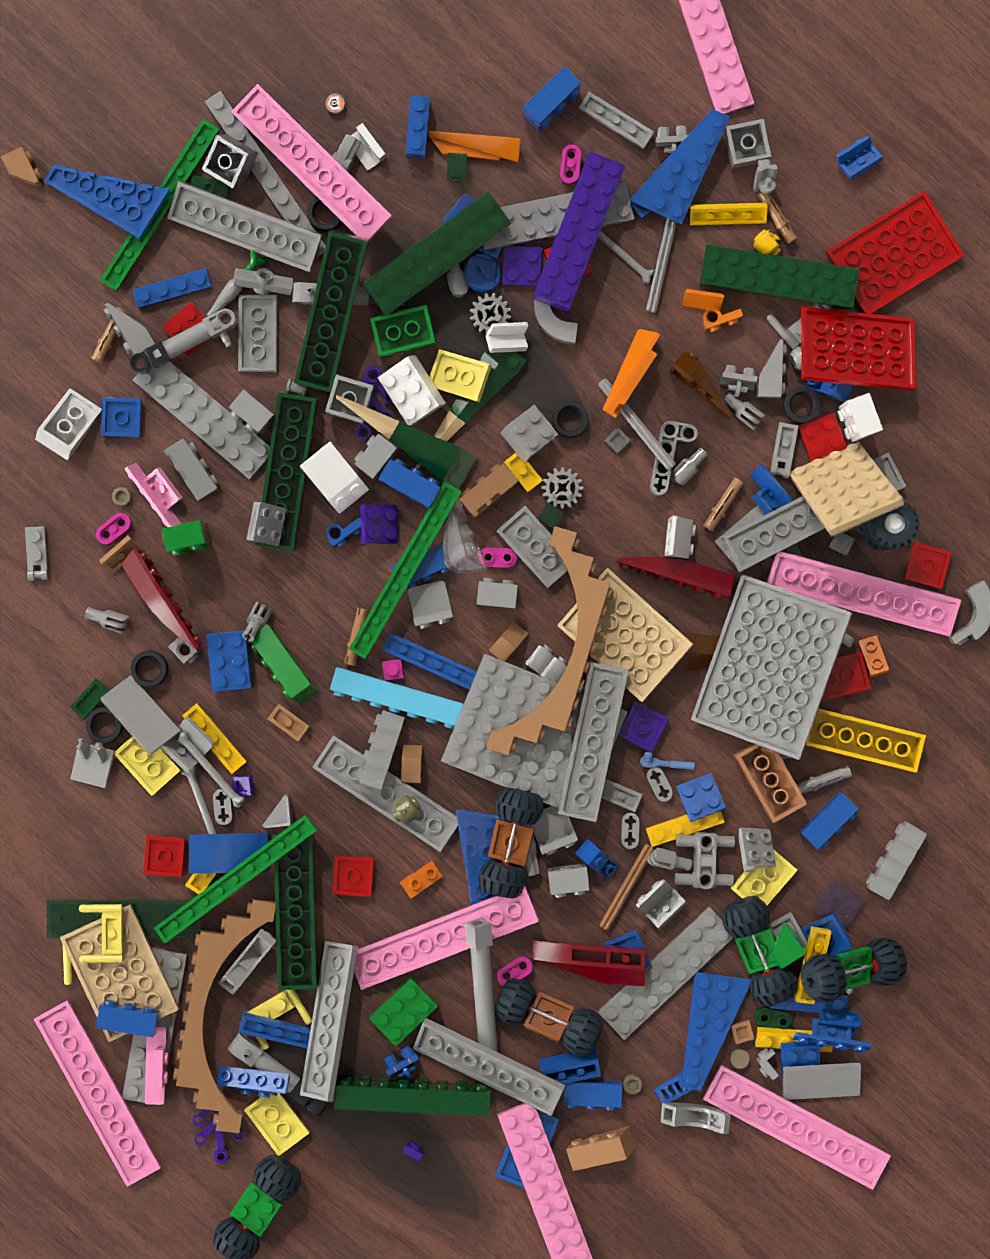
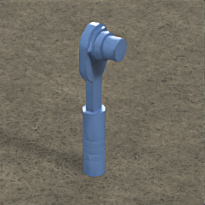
[640,752,695,770]

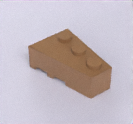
[459,463,519,519]
[566,1126,636,1171]

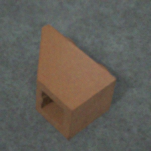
[1,147,42,187]

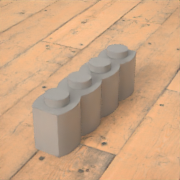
[525,644,586,693]
[356,710,405,792]
[866,821,927,900]

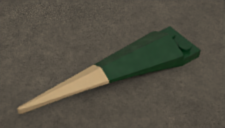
[415,347,527,469]
[336,395,477,489]

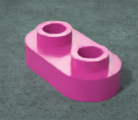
[560,145,581,184]
[96,513,132,544]
[479,548,517,568]
[497,956,532,986]

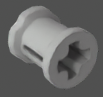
[285,378,308,396]

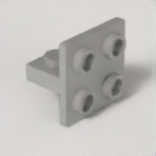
[246,502,286,546]
[738,828,776,872]

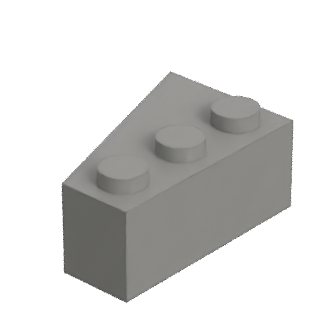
[164,438,219,502]

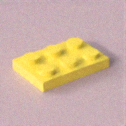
[430,349,492,402]
[114,736,181,796]
[730,849,797,905]
[244,1093,310,1156]

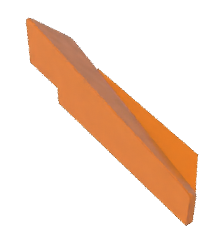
[428,131,521,162]
[603,329,661,418]

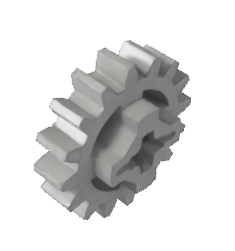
[470,293,511,335]
[541,467,583,509]

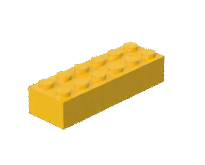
[806,709,926,773]

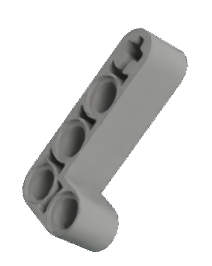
[650,421,698,496]

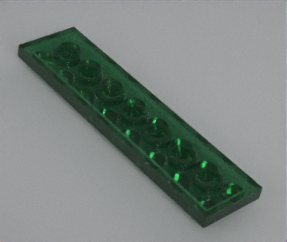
[47,899,201,939]

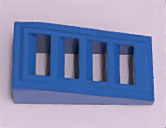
[653,1071,692,1103]

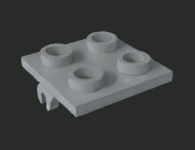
[70,738,115,788]

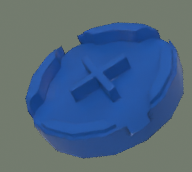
[463,254,501,292]

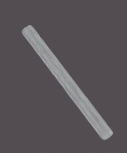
[646,218,676,313]
[598,379,676,470]

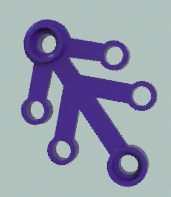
[356,366,393,440]
[192,1092,244,1164]

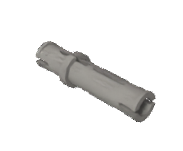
[796,765,852,794]

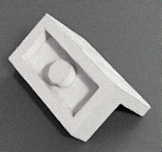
[351,123,386,171]
[486,322,528,353]

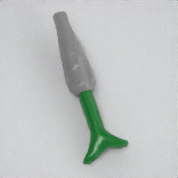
[207,250,269,316]

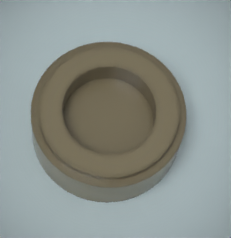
[112,487,132,506]
[730,1048,750,1069]
[623,1074,642,1095]

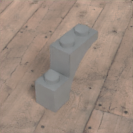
[218,929,276,995]

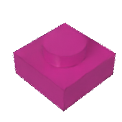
[382,659,404,681]

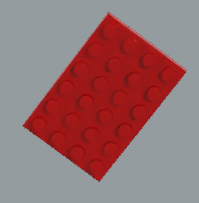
[826,190,965,314]
[801,307,916,391]

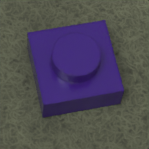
[232,775,255,796]
[403,1141,424,1161]

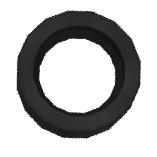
[307,196,342,232]
[783,386,821,424]
[552,401,588,438]
[130,651,168,687]
[85,707,124,743]

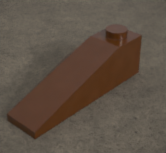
[669,351,732,419]
[672,632,720,671]

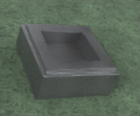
[604,427,631,454]
[829,532,855,556]

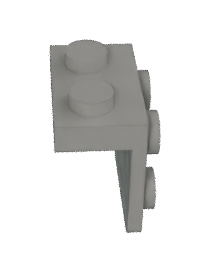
[408,581,453,629]
[161,717,214,773]
[531,806,578,855]
[636,879,687,929]

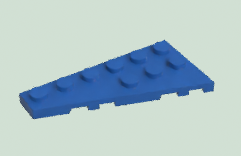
[629,109,730,224]
[44,165,171,240]
[455,809,510,905]
[681,972,751,1091]

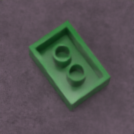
[370,305,436,359]
[161,520,212,556]
[369,975,438,1046]

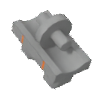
[655,125,688,154]
[753,158,777,194]
[720,365,757,397]

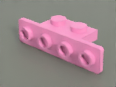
[125,463,183,527]
[145,1027,169,1104]

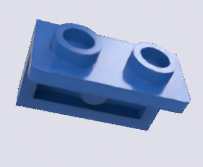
[836,135,883,181]
[820,1009,862,1036]

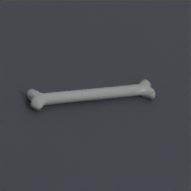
[598,231,655,284]
[177,732,244,808]
[181,766,217,834]

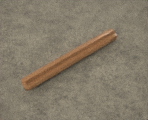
[600,844,654,930]

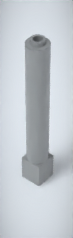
[465,918,498,1052]

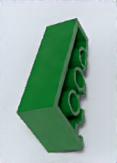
[249,624,319,705]

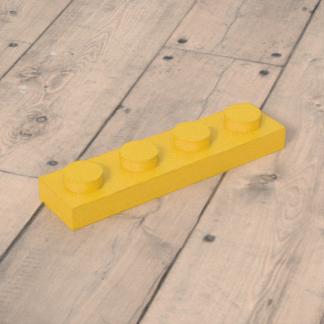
[689,203,768,225]
[182,703,247,774]
[646,811,725,847]
[794,926,832,1004]
[755,1027,833,1052]

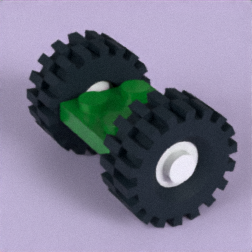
[858,501,920,551]

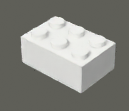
[378,355,446,426]
[837,393,883,443]

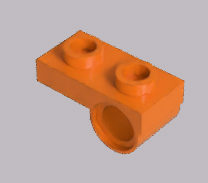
[702,308,743,332]
[858,635,889,678]
[400,861,443,898]

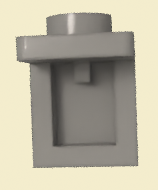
[756,1048,779,1080]

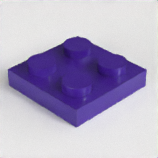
[502,246,542,287]
[360,505,398,544]
[618,701,669,752]

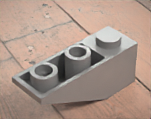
[103,303,155,355]
[756,339,786,399]

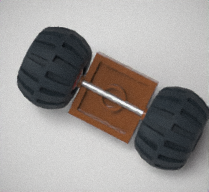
[478,787,544,898]
[495,978,604,1056]

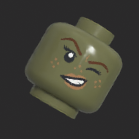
[392,795,421,824]

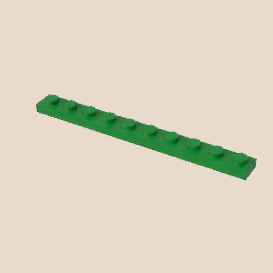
[100,119,220,292]
[349,482,462,659]
[154,814,318,943]

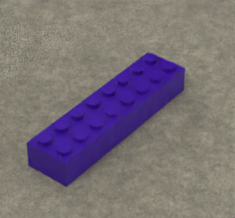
[532,151,626,313]

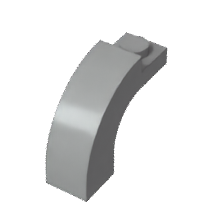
[534,299,578,345]
[948,580,990,645]
[660,1102,731,1134]

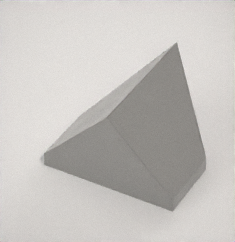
[262,793,294,828]

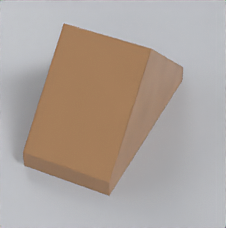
[489,621,528,661]
[401,745,422,783]

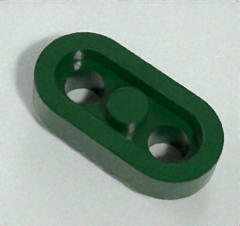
[754,1007,792,1029]

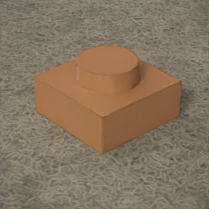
[731,1019,754,1044]

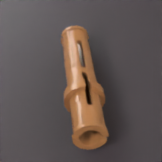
[758,192,798,245]
[91,307,128,364]
[703,477,744,532]
[344,607,369,666]

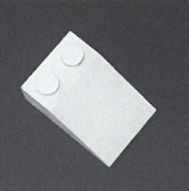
[35,388,102,460]
[300,442,369,514]
[664,516,696,559]

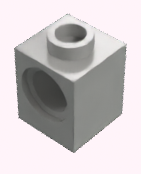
[168,637,199,664]

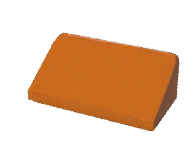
[683,289,724,311]

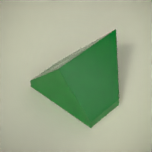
[770,922,806,969]

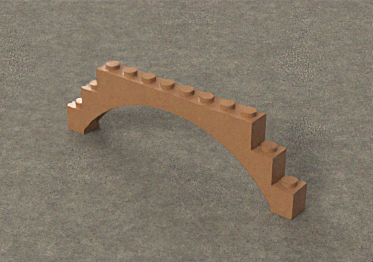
[486,526,613,756]
[173,898,275,1133]

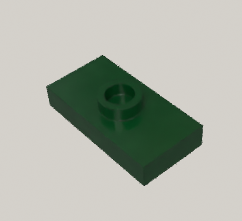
[190,175,230,199]
[70,678,110,720]

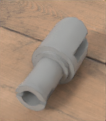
[447,263,468,298]
[724,392,765,430]
[670,448,708,485]
[242,602,273,642]
[85,607,129,634]
[647,848,692,871]

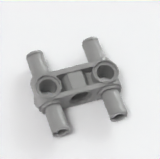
[675,832,735,889]

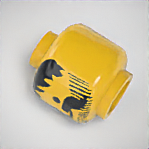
[753,229,782,256]

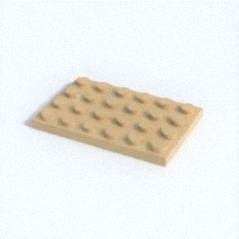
[789,442,904,536]
[557,568,694,702]
[60,904,180,1042]

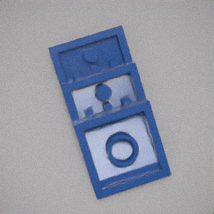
[189,833,269,874]

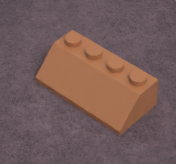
[733,743,807,823]

